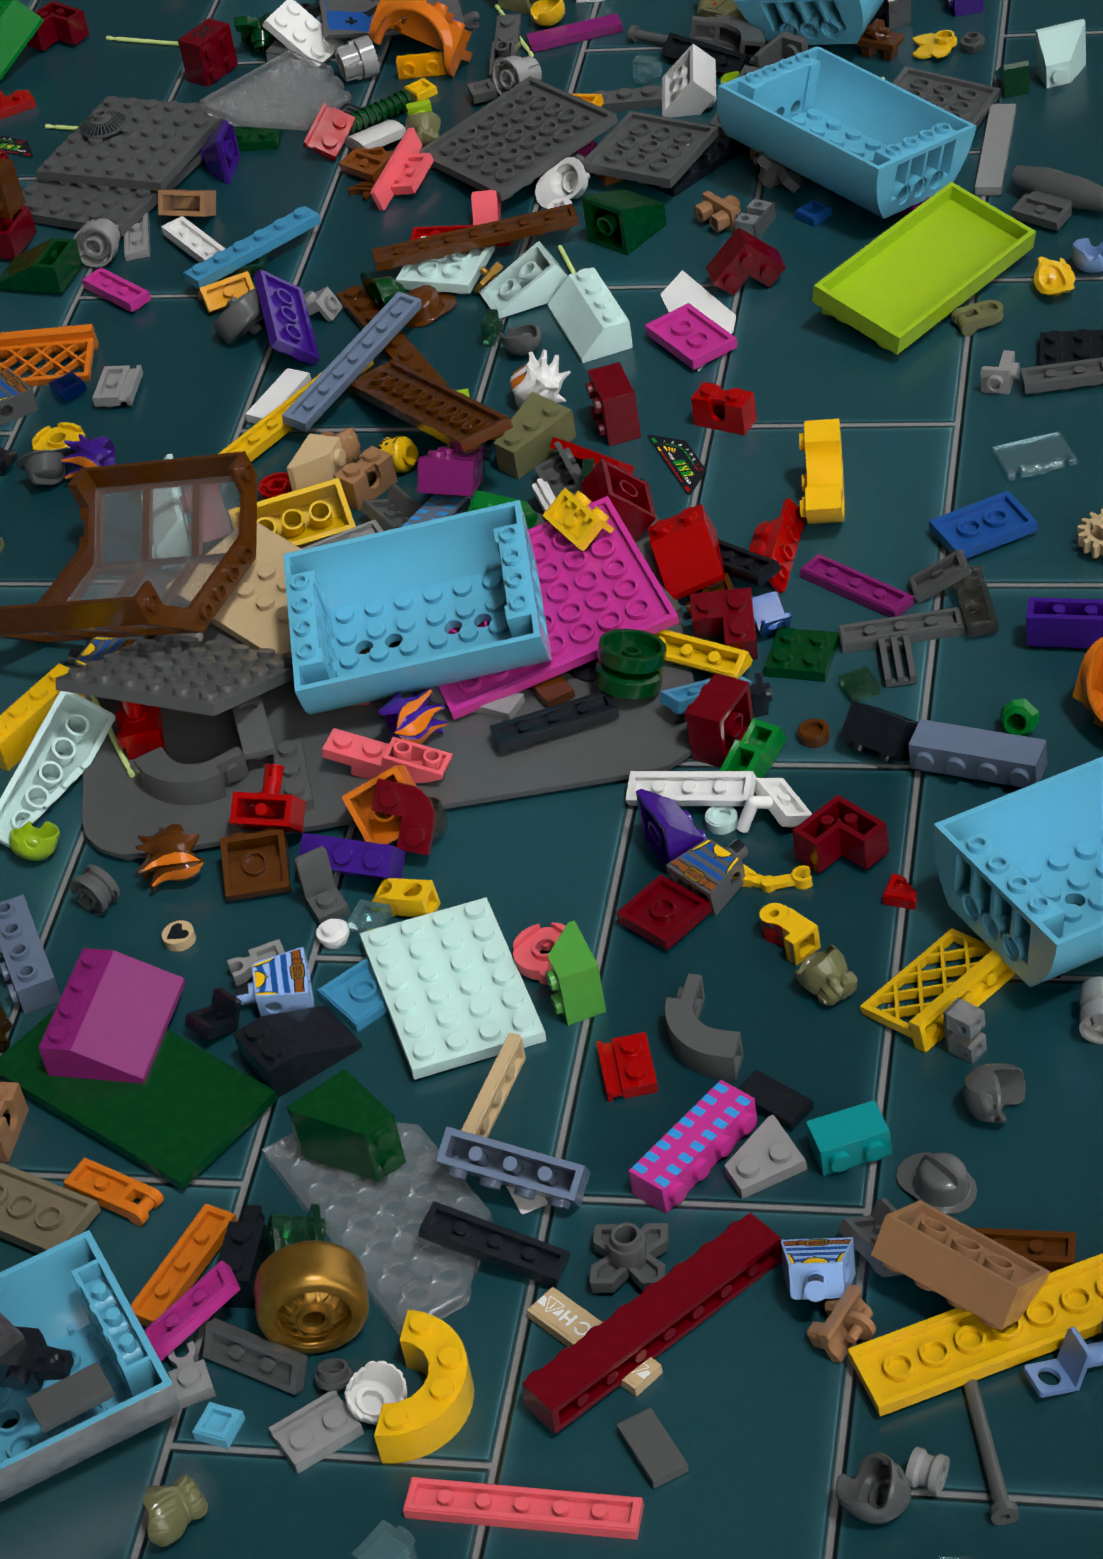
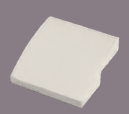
[345,120,406,150]

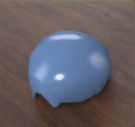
[1072,238,1103,274]

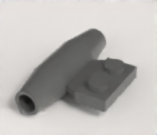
[1011,165,1103,231]

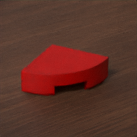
[883,873,917,910]

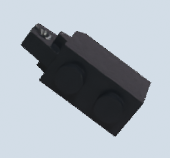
[217,1205,271,1309]
[0,1326,74,1391]

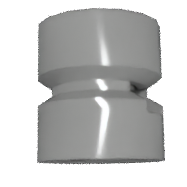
[1079,976,1103,1044]

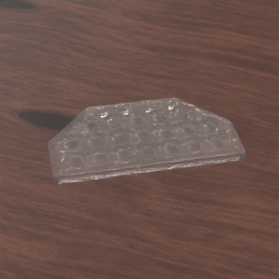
[198,50,352,131]
[263,1122,493,1336]

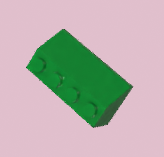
[0,0,44,81]

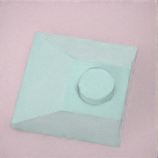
[1035,19,1086,88]

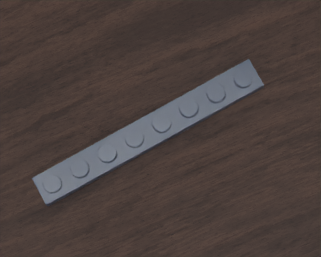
[282,291,422,432]

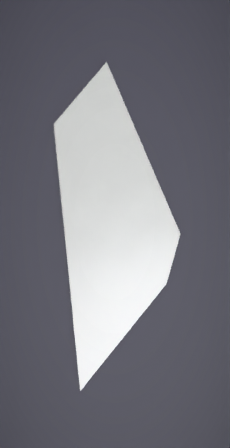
[660,270,736,372]

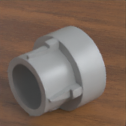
[335,35,380,82]
[492,55,542,96]
[73,218,120,268]

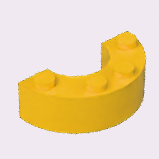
[799,418,845,524]
[374,1310,474,1464]

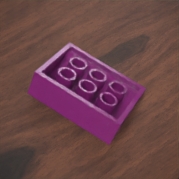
[38,948,186,1083]

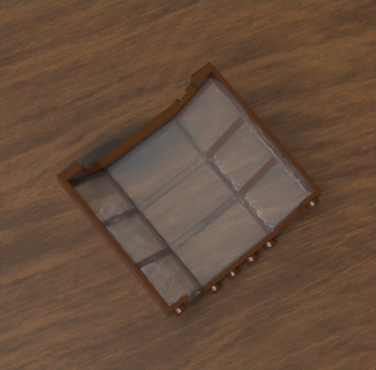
[0,451,257,643]

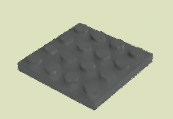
[892,66,1000,129]
[581,111,719,188]

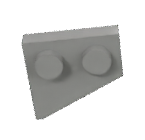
[724,1115,807,1199]

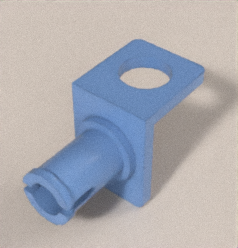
[1023,1327,1103,1398]

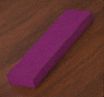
[526,13,623,53]
[800,554,914,618]

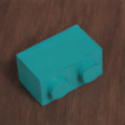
[806,1100,892,1176]

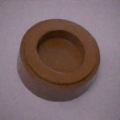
[798,718,830,748]

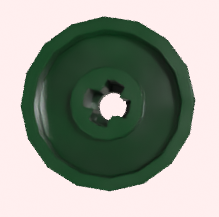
[594,629,667,699]

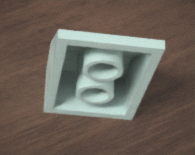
[479,241,568,319]

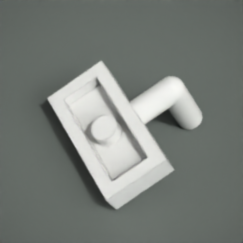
[736,778,812,833]

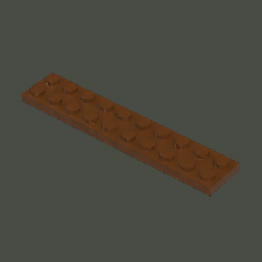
[348,359,513,453]

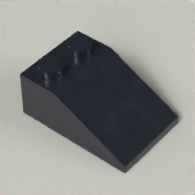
[233,1005,363,1098]

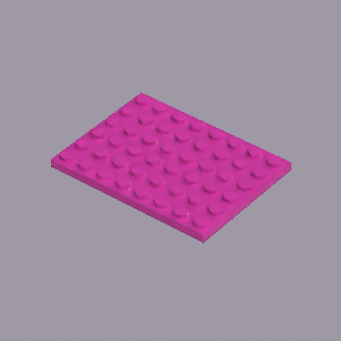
[437,496,680,720]

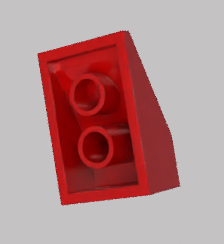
[648,504,725,600]

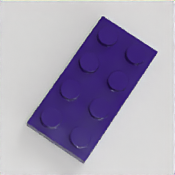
[254,269,320,366]

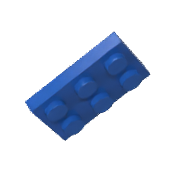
[929,490,1038,558]

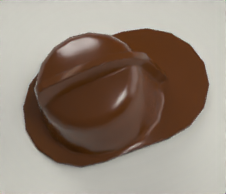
[406,285,457,328]

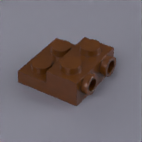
[220,827,292,902]

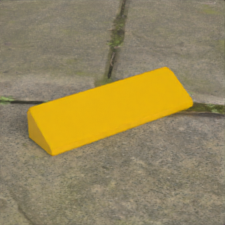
[653,629,753,679]

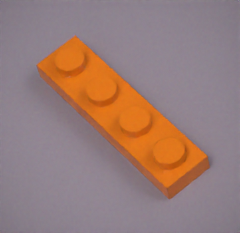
[130,1203,238,1327]

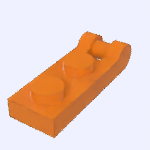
[63,1157,164,1227]

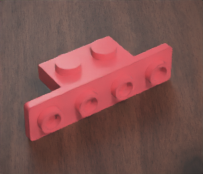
[370,127,434,211]

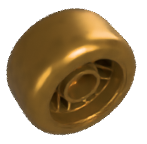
[254,1240,369,1354]

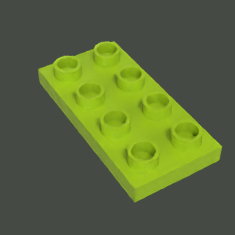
[812,182,1036,355]

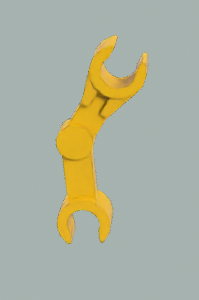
[732,864,813,893]

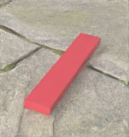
[403,1477,644,1540]

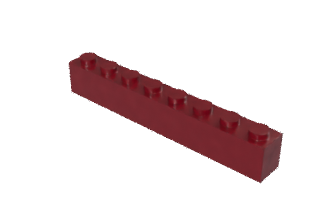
[522,1212,782,1434]

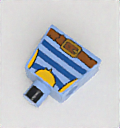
[235,947,314,1016]
[781,1237,856,1302]

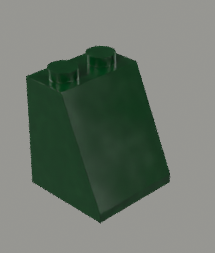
[582,189,667,256]
[286,1069,406,1182]

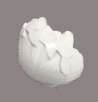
[344,1361,407,1425]

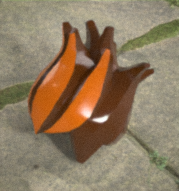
[136,824,204,890]

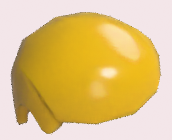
[530,0,565,27]

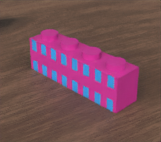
[629,1080,758,1214]

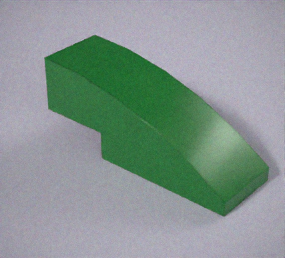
[720,718,787,778]

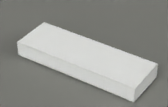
[245,368,311,424]

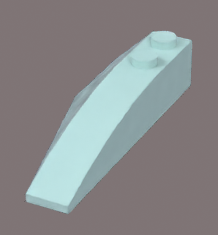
[0,691,116,848]

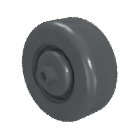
[214,288,265,345]

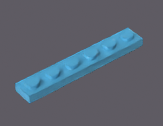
[183,206,321,289]

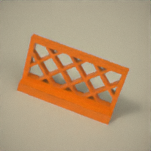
[0,324,99,386]

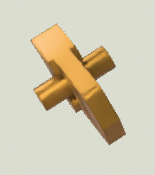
[473,261,503,294]

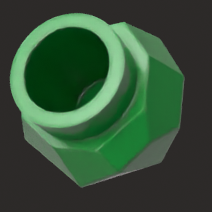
[999,698,1040,736]

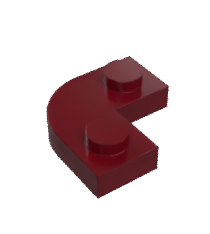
[371,778,437,855]

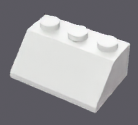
[662,44,717,118]

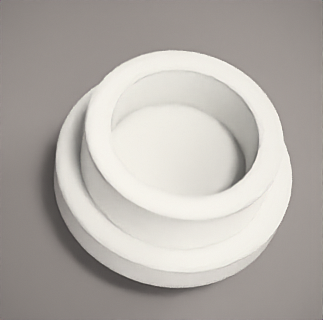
[316,919,350,949]

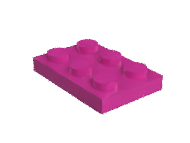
[645,303,738,370]

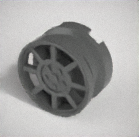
[69,864,121,916]

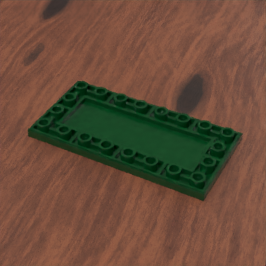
[0,1008,278,1190]

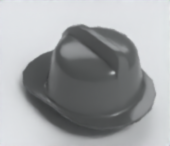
[16,447,76,485]
[896,1152,977,1215]

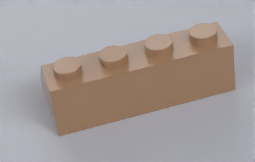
[871,1200,1050,1329]

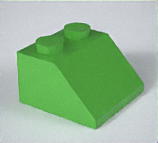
[545,920,606,1026]

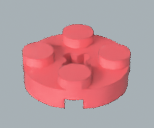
[513,923,566,985]

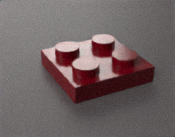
[616,874,712,951]

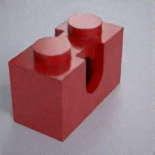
[691,382,757,436]

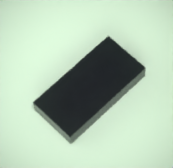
[738,1070,814,1131]

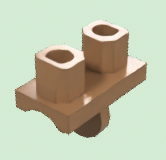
[694,191,741,233]
[807,1284,876,1363]

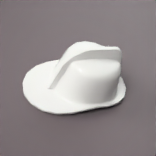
[535,157,590,209]

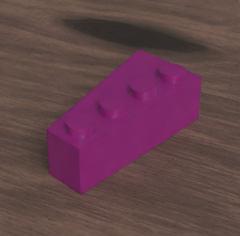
[418,445,484,496]

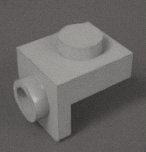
[304,286,343,322]
[981,350,1020,394]

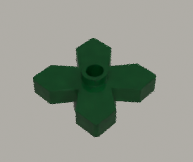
[234,12,277,54]

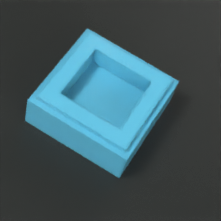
[192,1402,245,1449]

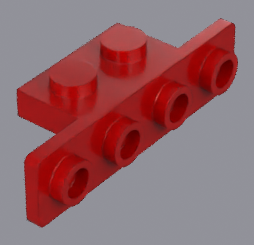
[749,498,806,594]

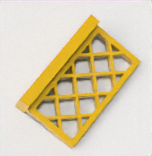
[860,928,1016,1053]

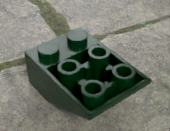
[0,238,83,294]

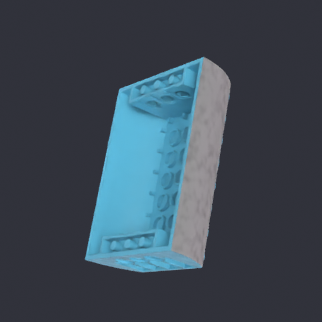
[0,1230,180,1502]

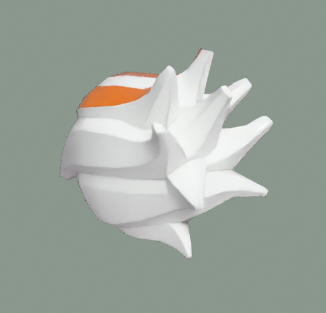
[510,349,571,408]

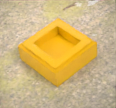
[404,78,438,102]

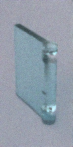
[993,431,1078,481]

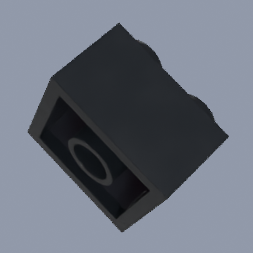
[840,701,919,763]

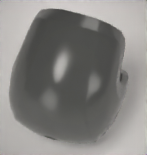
[963,1063,1026,1123]
[836,1452,911,1524]

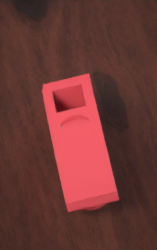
[322,728,452,783]

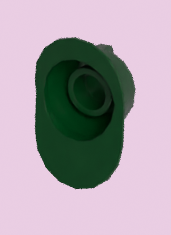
[360,272,407,309]

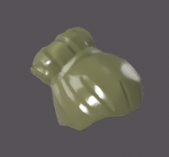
[405,111,441,149]
[794,944,858,1006]
[142,1474,208,1547]

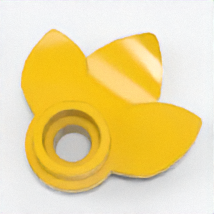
[912,30,957,59]

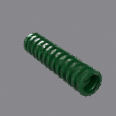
[348,89,413,136]

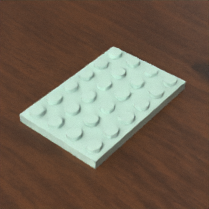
[360,897,546,1080]

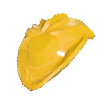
[1034,257,1076,296]

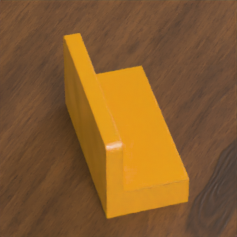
[198,271,255,314]

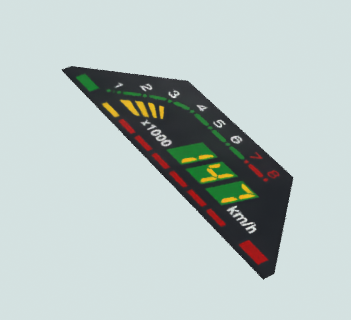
[0,136,33,157]
[648,435,707,495]

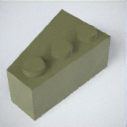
[494,391,576,480]

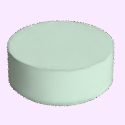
[705,806,738,835]

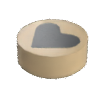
[162,920,196,952]

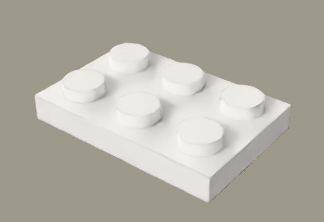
[262,0,344,72]

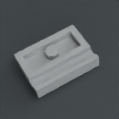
[92,365,143,407]
[269,1390,364,1474]

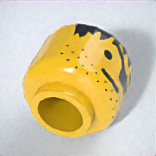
[377,436,418,473]

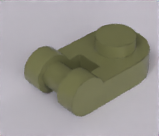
[951,300,1004,336]

